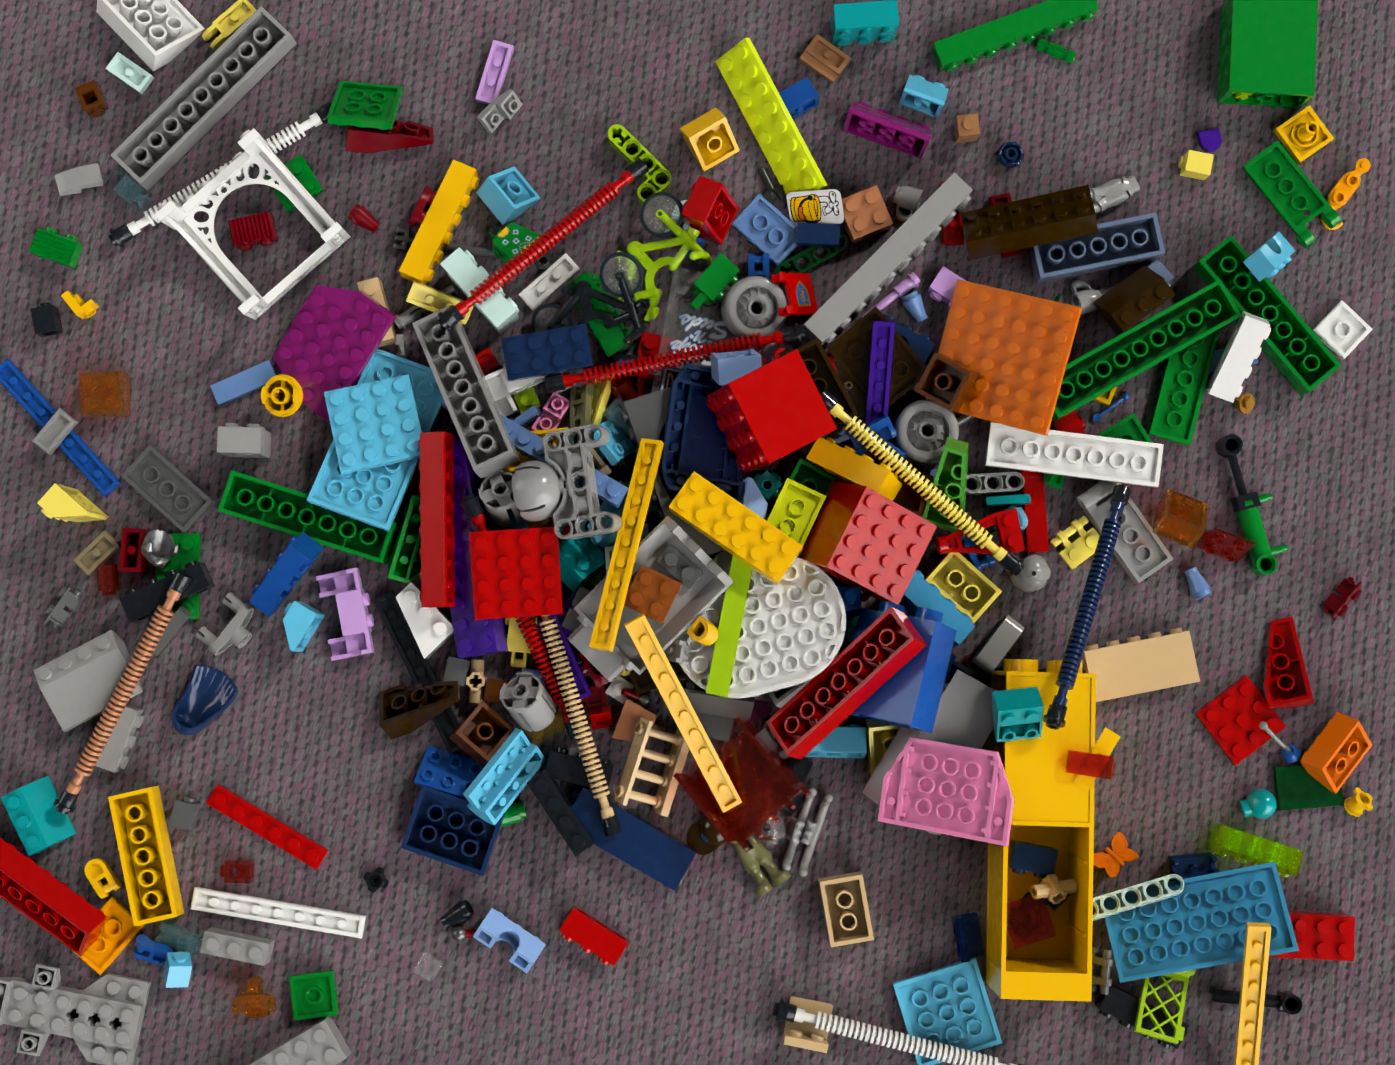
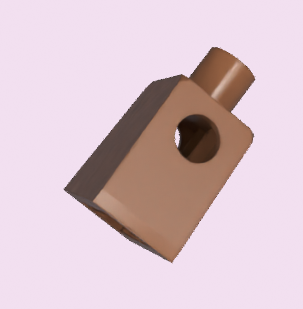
[612,698,666,744]

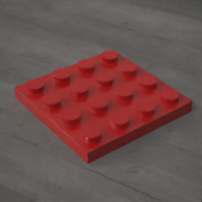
[469,527,563,620]

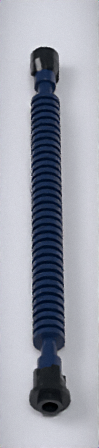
[1043,485,1131,730]

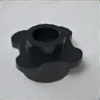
[364,867,389,893]

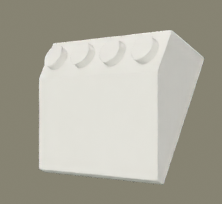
[96,0,205,71]

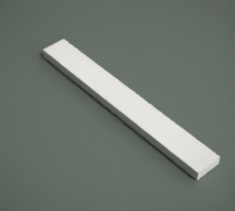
[190,887,366,938]

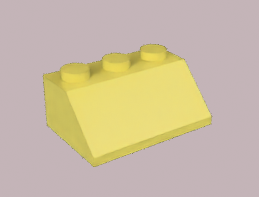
[37,483,109,522]

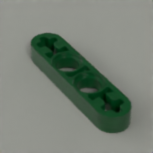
[775,233,849,283]

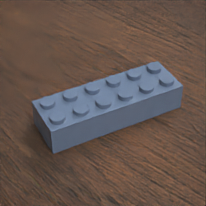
[1028,213,1165,284]

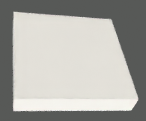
[1312,300,1373,360]

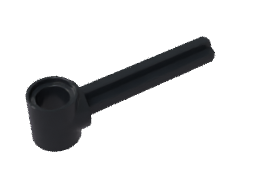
[1212,989,1302,1015]

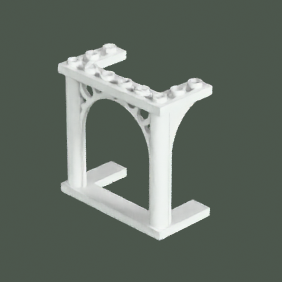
[154,128,351,320]

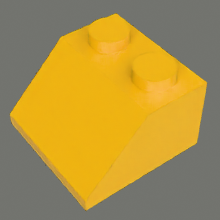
[680,107,740,172]

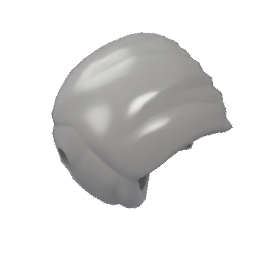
[1010,554,1051,592]

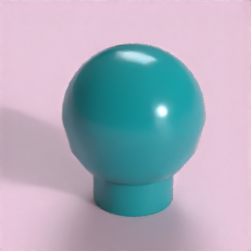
[1239,789,1277,819]

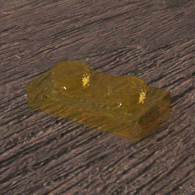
[526,707,566,745]

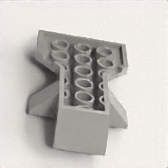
[0,964,151,1065]

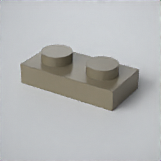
[73,530,121,576]

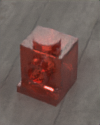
[220,859,255,884]

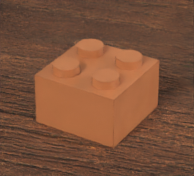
[842,185,893,245]

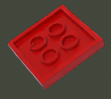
[1194,675,1286,765]

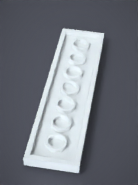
[985,422,1164,488]

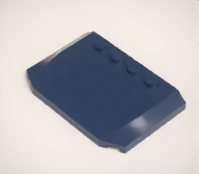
[659,363,744,503]

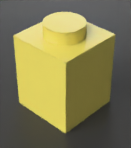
[1178,150,1214,180]

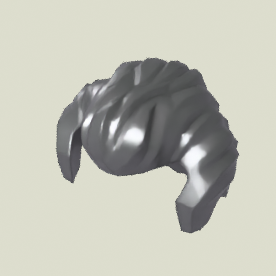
[141,529,178,568]

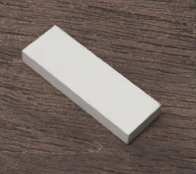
[518,253,580,311]

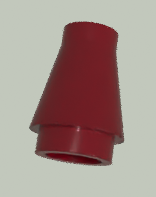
[348,204,381,233]

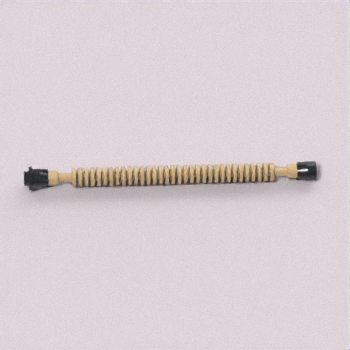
[539,615,622,837]

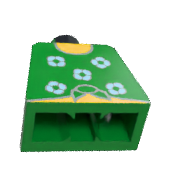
[489,222,540,264]

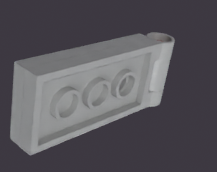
[1076,481,1173,584]

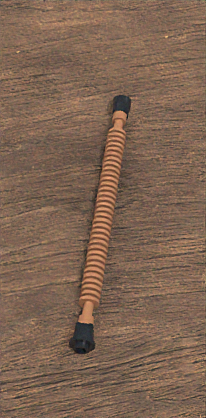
[53,570,192,814]

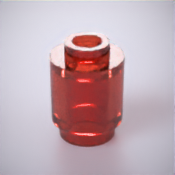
[611,375,638,407]
[96,564,120,596]

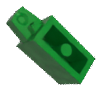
[689,253,740,311]

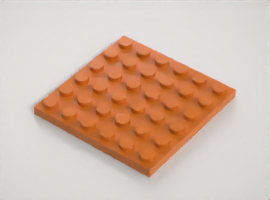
[926,279,1082,436]

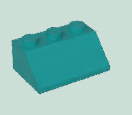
[0,776,77,856]

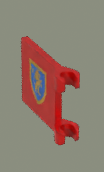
[771,271,818,317]

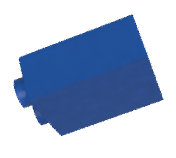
[851,601,957,733]

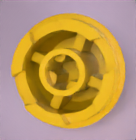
[261,374,304,417]

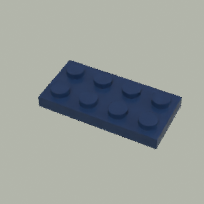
[501,323,594,382]

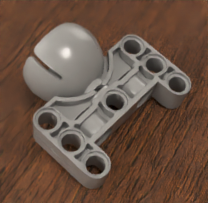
[512,424,622,540]

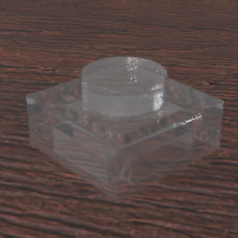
[413,951,444,983]

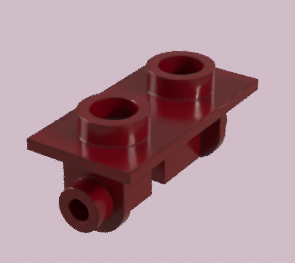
[1322,577,1362,620]

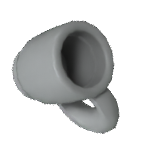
[893,186,923,223]
[1071,280,1102,315]

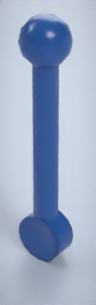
[1092,393,1130,422]

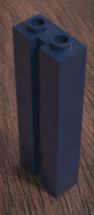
[572,786,697,891]

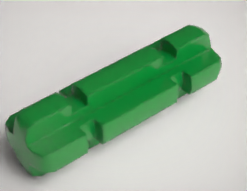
[1035,38,1077,63]

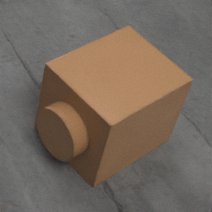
[953,113,980,143]

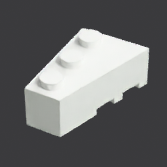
[396,582,454,659]

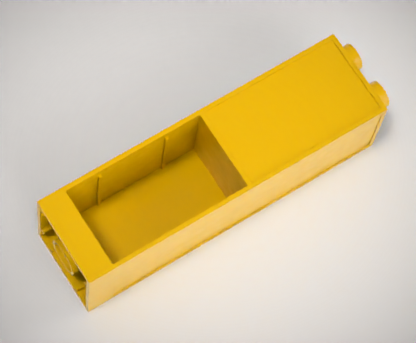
[985,659,1096,1002]

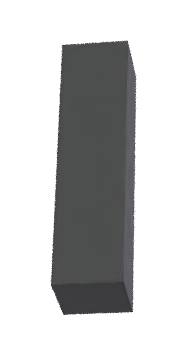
[152,605,192,656]

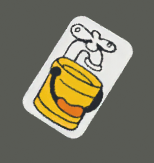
[786,189,844,226]

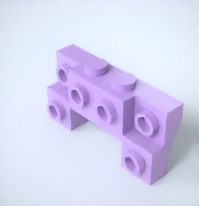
[316,568,375,661]

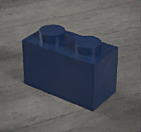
[1008,840,1058,878]

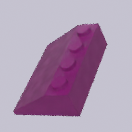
[843,101,932,159]

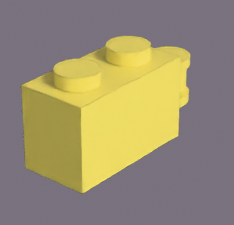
[505,616,538,668]

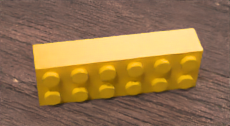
[669,471,803,586]
[108,785,184,926]

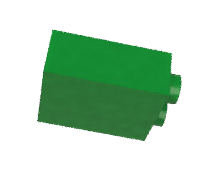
[1217,0,1318,109]

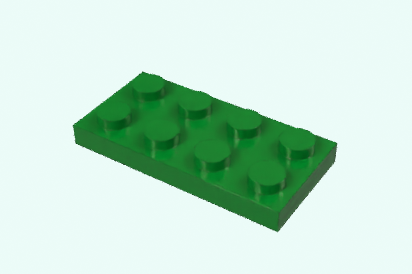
[155,533,201,619]

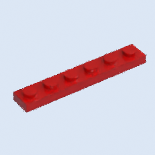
[206,784,329,870]

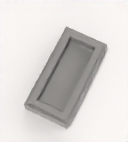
[32,408,78,455]

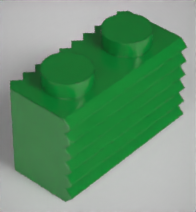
[29,227,84,269]

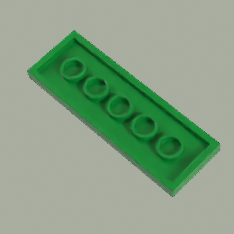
[1148,328,1221,446]

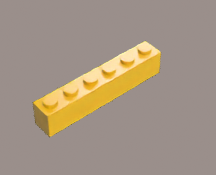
[399,159,480,285]

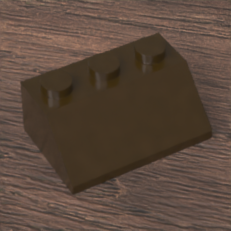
[1093,265,1176,336]

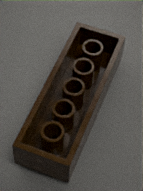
[961,185,1098,260]

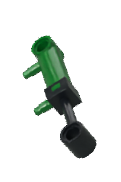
[1216,434,1288,576]

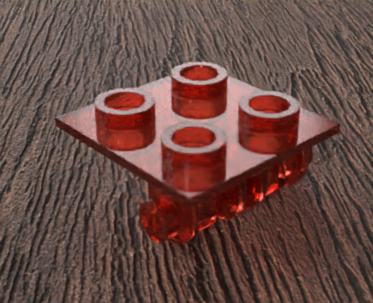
[1197,527,1255,563]

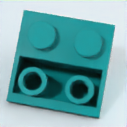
[992,687,1044,742]

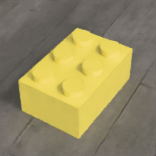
[924,553,1002,624]

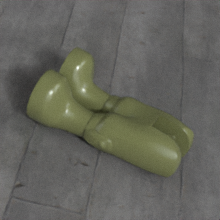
[733,831,791,899]

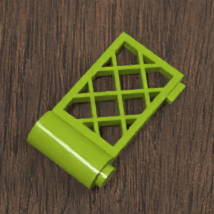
[1134,969,1196,1044]

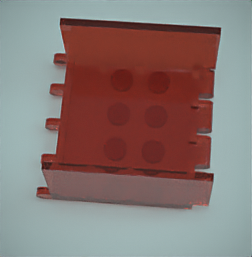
[673,717,811,852]

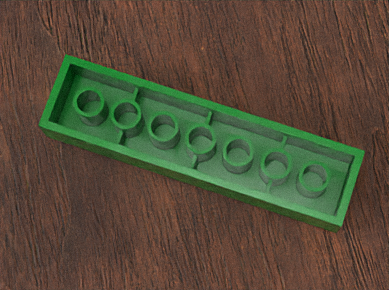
[1192,235,1342,396]
[218,470,399,564]

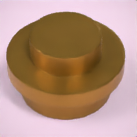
[1235,393,1255,414]

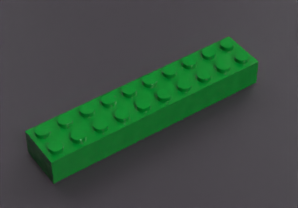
[1052,279,1242,422]

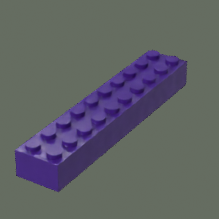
[450,438,508,659]

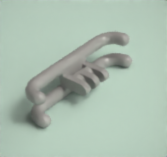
[782,788,833,877]

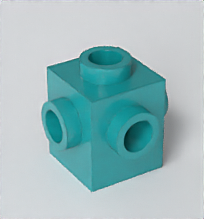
[753,470,782,502]

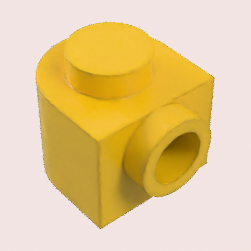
[686,616,718,646]

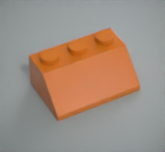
[1300,712,1372,794]

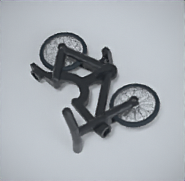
[531,252,649,345]

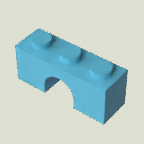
[1243,232,1295,282]

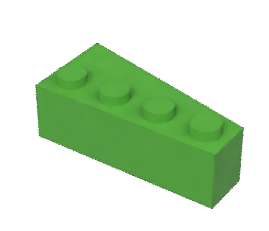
[922,437,969,532]

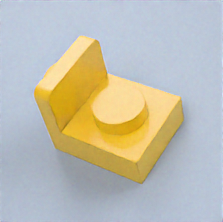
[61,290,100,319]

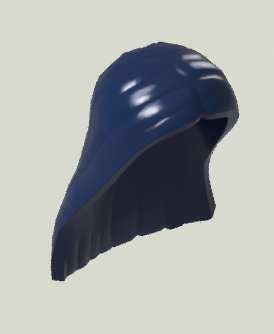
[171,665,238,735]

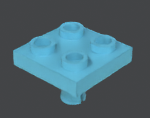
[594,419,635,466]

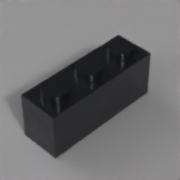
[545,747,614,791]

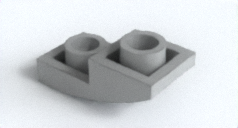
[477,89,523,133]
[54,163,103,196]

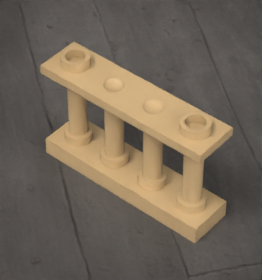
[614,717,689,817]

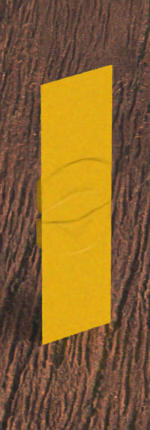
[1073,727,1121,792]

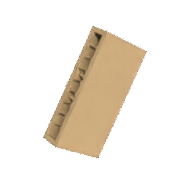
[1082,627,1200,702]

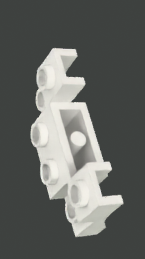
[484,364,576,417]

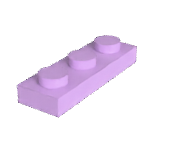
[475,40,514,105]

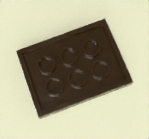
[827,306,927,407]

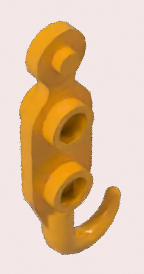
[1320,158,1371,230]

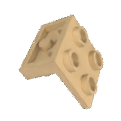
[782,996,833,1053]

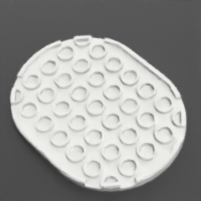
[676,558,846,699]

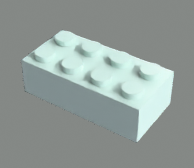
[440,247,520,335]

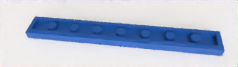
[0,358,122,497]

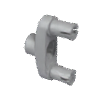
[195,592,254,655]

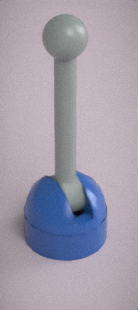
[1259,721,1301,763]

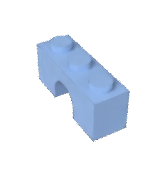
[473,908,546,973]

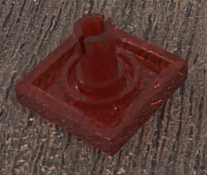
[1007,896,1057,949]

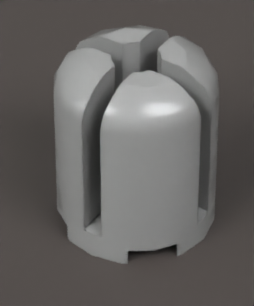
[478,469,529,528]
[500,672,556,732]

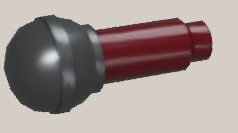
[621,688,652,706]
[451,926,477,942]

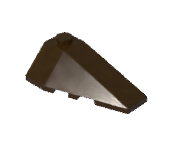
[379,681,460,740]

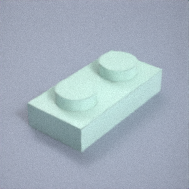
[105,52,154,94]

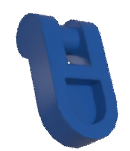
[747,254,769,279]
[963,535,996,572]
[133,934,173,966]

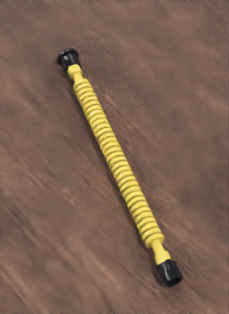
[821,390,1024,576]

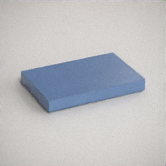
[731,193,798,266]

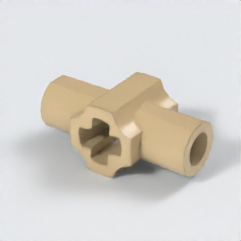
[466,659,487,703]
[1031,874,1077,904]

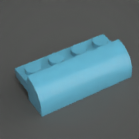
[463,728,546,826]

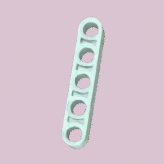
[1093,874,1184,921]

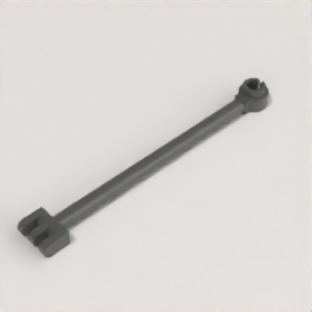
[392,227,552,271]

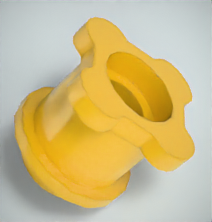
[1344,787,1373,817]

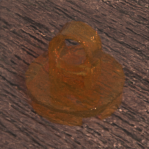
[231,976,276,1018]

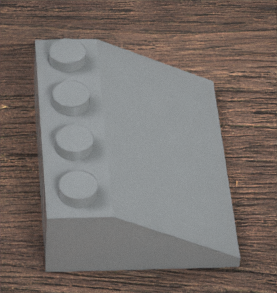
[33,630,143,732]

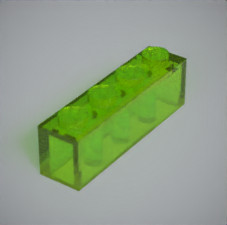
[1208,823,1304,878]

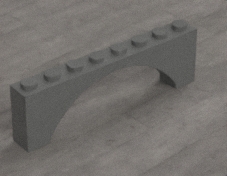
[620,387,725,557]

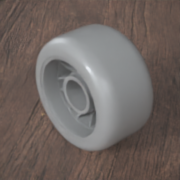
[721,276,787,340]
[893,400,959,465]

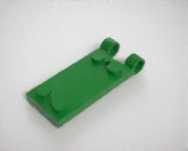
[1242,140,1341,248]

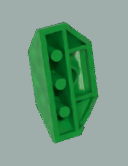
[387,495,421,584]

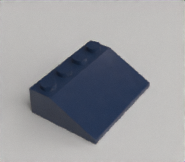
[400,785,505,876]

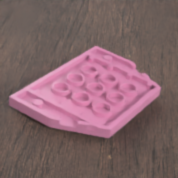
[878,737,1014,846]

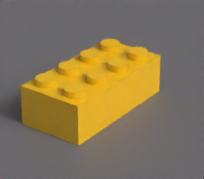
[806,437,902,501]

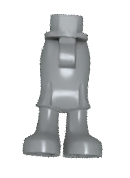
[1089,175,1140,214]

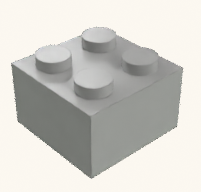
[217,423,271,458]

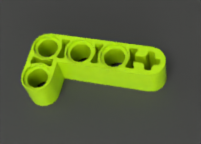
[608,124,671,207]

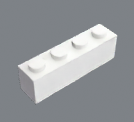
[1206,311,1271,403]

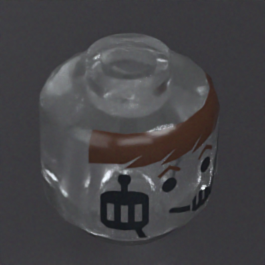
[756,812,786,845]

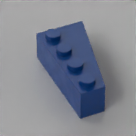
[249,532,324,617]

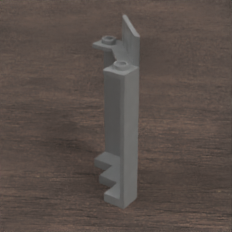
[567,516,734,682]
[862,670,997,836]

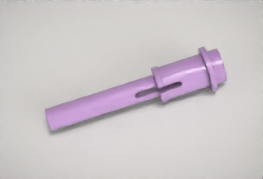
[861,272,921,317]

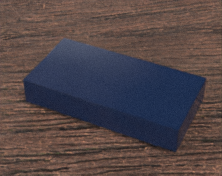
[797,222,840,247]

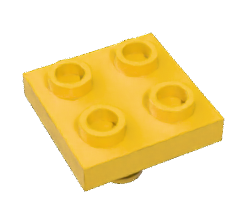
[1273,105,1334,164]

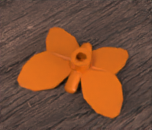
[1093,832,1139,878]

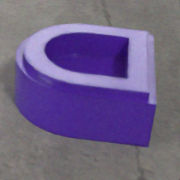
[1196,127,1222,152]

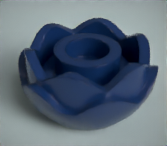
[997,142,1024,168]

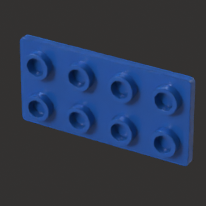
[414,746,487,800]

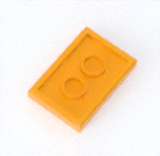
[72,896,145,975]

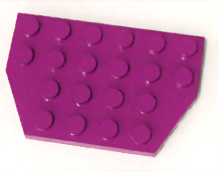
[273,285,397,422]

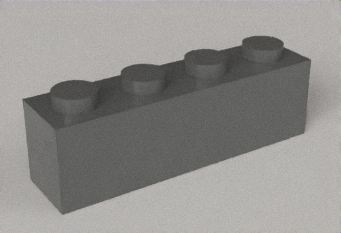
[664,675,755,721]

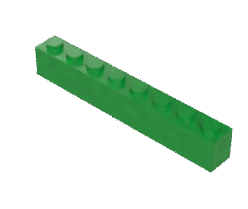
[931,0,1099,72]

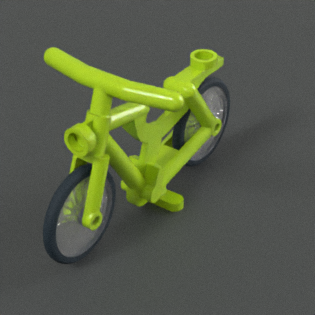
[605,192,712,322]

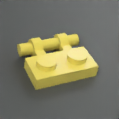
[1050,515,1100,570]

